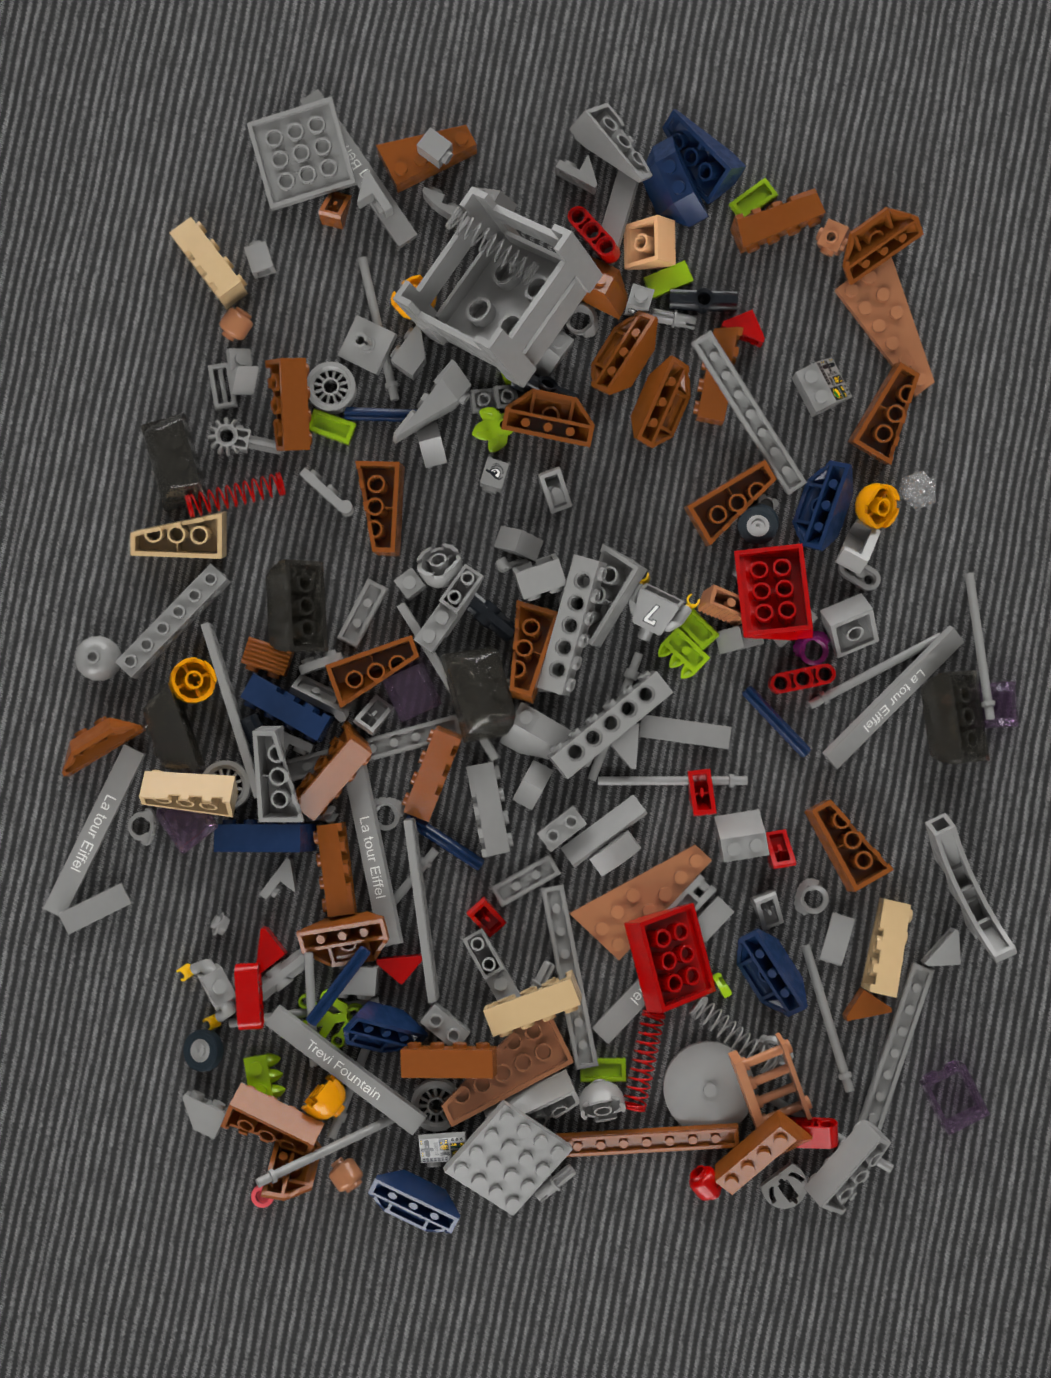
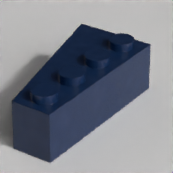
[240,673,335,743]
[214,819,317,852]

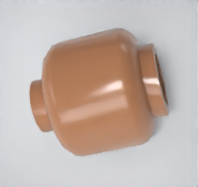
[219,306,253,342]
[329,1157,363,1194]

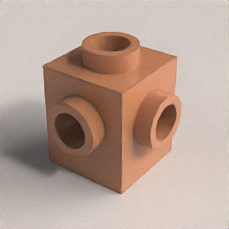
[816,218,851,257]

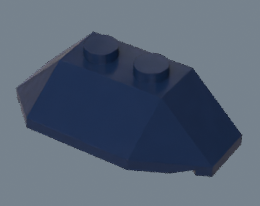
[643,136,709,227]
[792,460,853,551]
[736,928,808,1017]
[343,1001,428,1053]
[368,1169,460,1234]

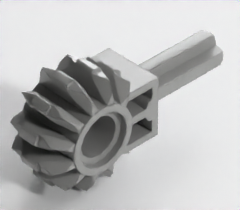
[207,417,282,457]

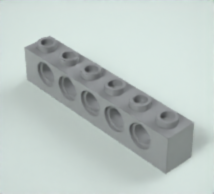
[537,554,607,696]
[115,563,231,679]
[547,670,673,779]

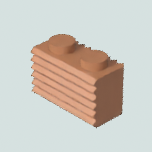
[698,584,742,626]

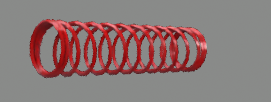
[185,472,286,519]
[624,1009,666,1112]

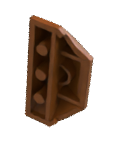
[842,207,924,285]
[582,256,628,319]
[591,310,658,395]
[630,356,691,448]
[501,388,595,447]
[62,716,148,777]
[296,911,390,967]
[261,1140,321,1201]

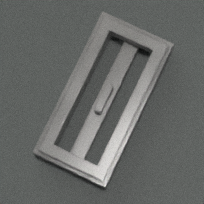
[208,362,238,411]

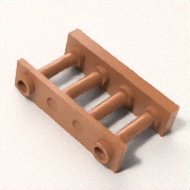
[728,1033,813,1129]

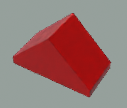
[721,309,765,348]
[687,769,717,817]
[766,829,796,869]
[466,896,507,937]
[256,926,288,973]
[376,954,422,985]

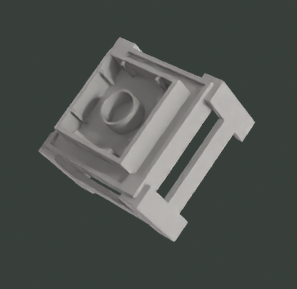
[393,186,603,388]

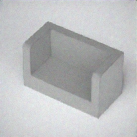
[835,519,881,575]

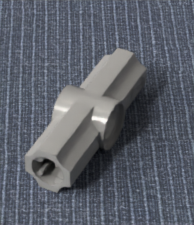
[262,948,305,1002]

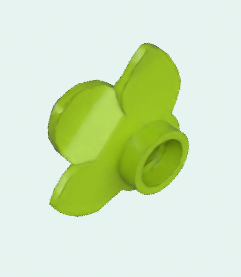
[472,407,513,452]

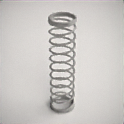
[445,206,540,285]
[689,996,780,1073]

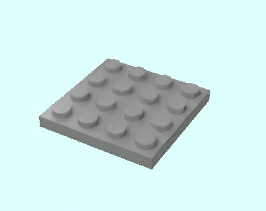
[247,96,357,211]
[443,1100,573,1216]

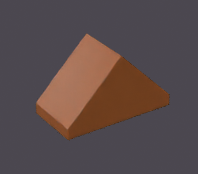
[319,192,352,230]
[842,987,892,1021]

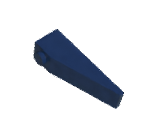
[662,109,746,204]

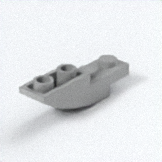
[413,564,484,654]
[462,928,520,1001]

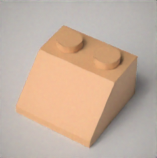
[624,215,676,270]

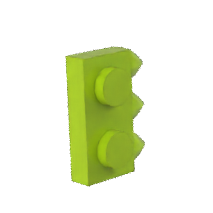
[658,627,710,679]
[243,1053,286,1098]

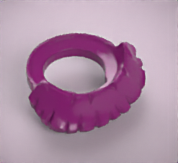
[793,631,830,665]

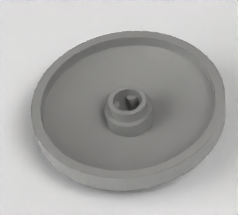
[663,1041,755,1126]

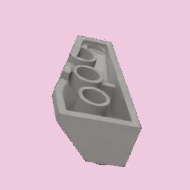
[569,103,653,183]
[392,359,471,443]
[499,702,594,767]

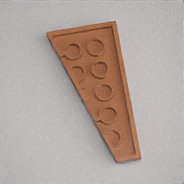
[834,257,935,397]
[569,844,712,960]
[441,1019,574,1127]

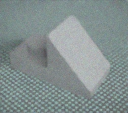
[555,155,597,195]
[357,170,394,219]
[226,348,258,395]
[538,466,572,514]
[716,626,764,655]
[284,731,316,757]
[259,857,298,900]

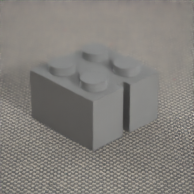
[512,554,566,601]

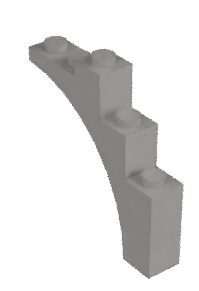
[925,813,1017,963]

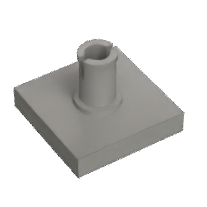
[337,315,398,376]

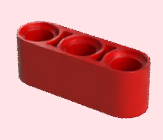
[568,206,620,264]
[768,664,836,694]
[234,963,264,1030]
[789,1117,838,1149]

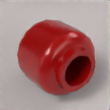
[689,1165,722,1201]

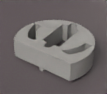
[760,1161,807,1209]

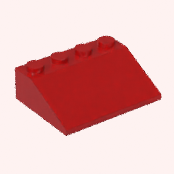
[734,543,813,640]
[624,903,716,1013]

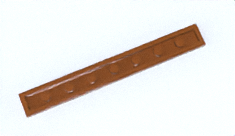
[555,1123,739,1157]

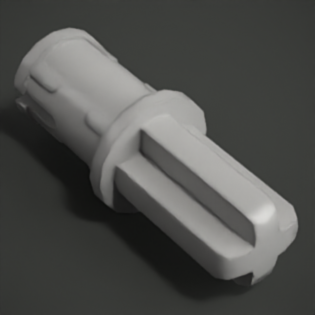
[651,308,697,330]
[531,961,556,989]
[534,1164,576,1203]

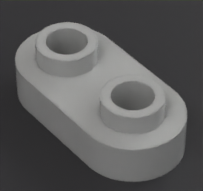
[838,564,881,591]
[298,650,343,675]

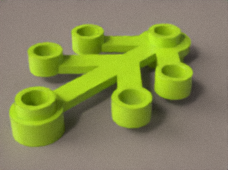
[298,989,363,1048]

